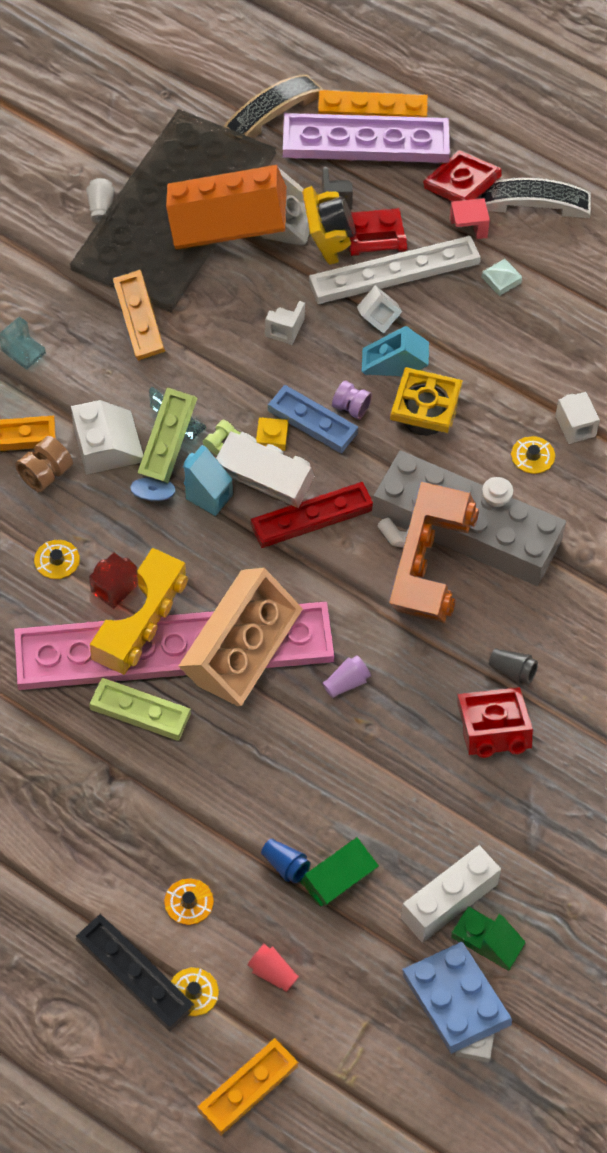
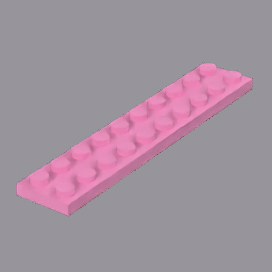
[14,602,334,690]

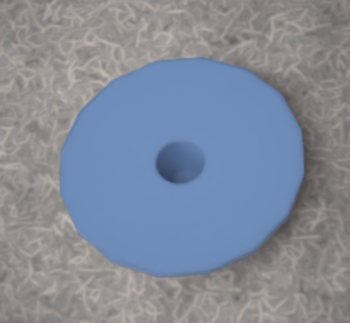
[130,477,175,501]

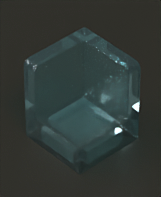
[0,316,46,370]

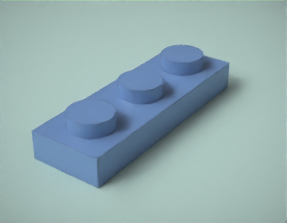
[268,385,358,454]

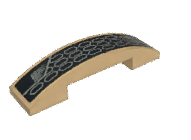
[223,75,323,147]

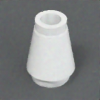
[87,178,115,223]

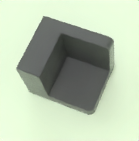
[322,167,353,210]

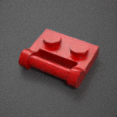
[348,208,407,256]

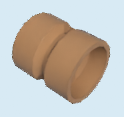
[15,436,73,492]

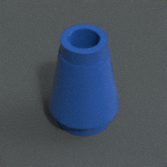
[261,839,311,883]

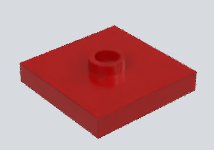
[423,150,502,202]

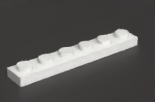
[309,236,480,304]

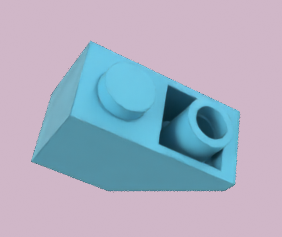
[183,445,233,516]

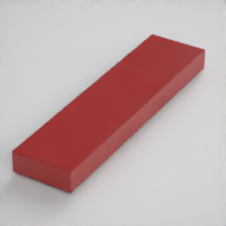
[250,481,373,548]

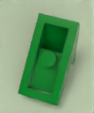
[451,906,526,971]

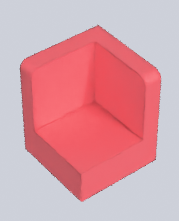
[449,198,490,239]

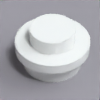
[482,477,513,507]

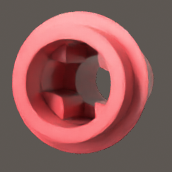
[247,944,299,992]

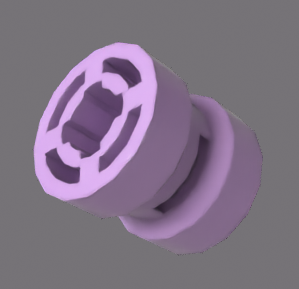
[332,380,372,420]

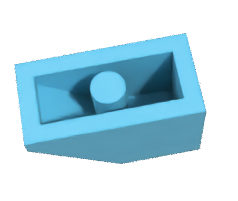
[362,326,429,376]

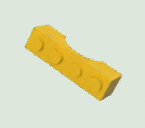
[90,548,188,675]

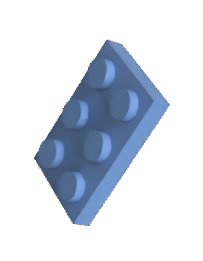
[402,942,512,1054]

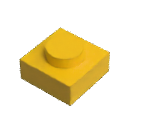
[256,417,288,451]

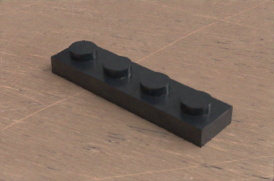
[76,913,195,1032]

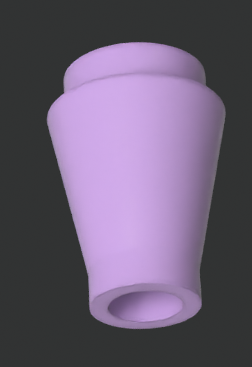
[322,655,371,698]

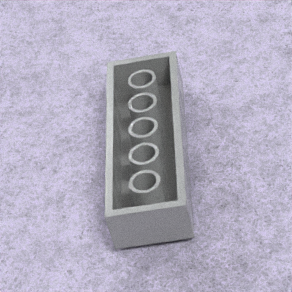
[372,450,566,586]

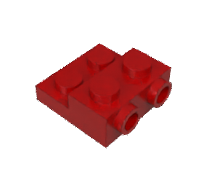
[457,687,533,758]

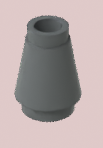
[489,648,538,684]

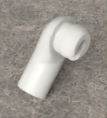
[377,517,409,548]

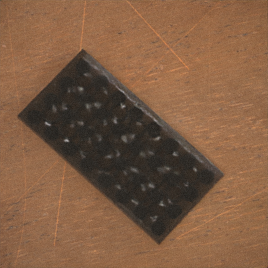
[70,109,276,312]

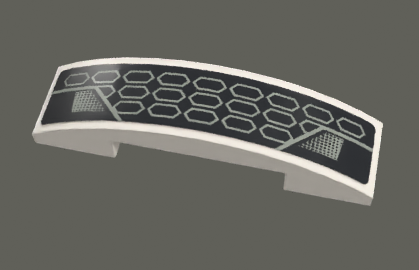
[479,178,591,218]

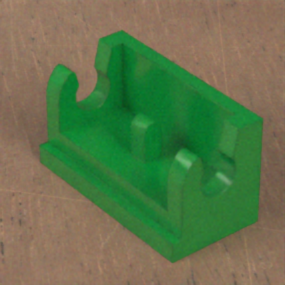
[300,837,379,906]

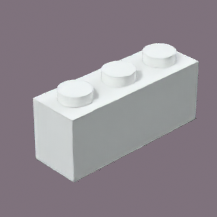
[216,431,315,508]
[401,845,501,943]

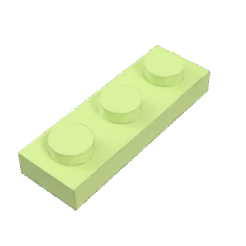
[138,388,197,483]
[89,678,191,741]

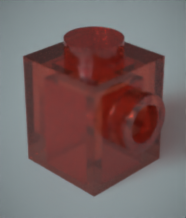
[89,552,138,609]

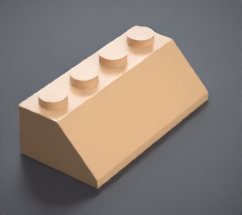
[178,568,303,706]

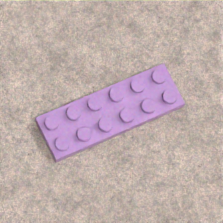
[283,113,450,163]

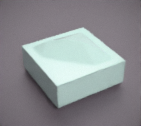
[482,259,522,296]

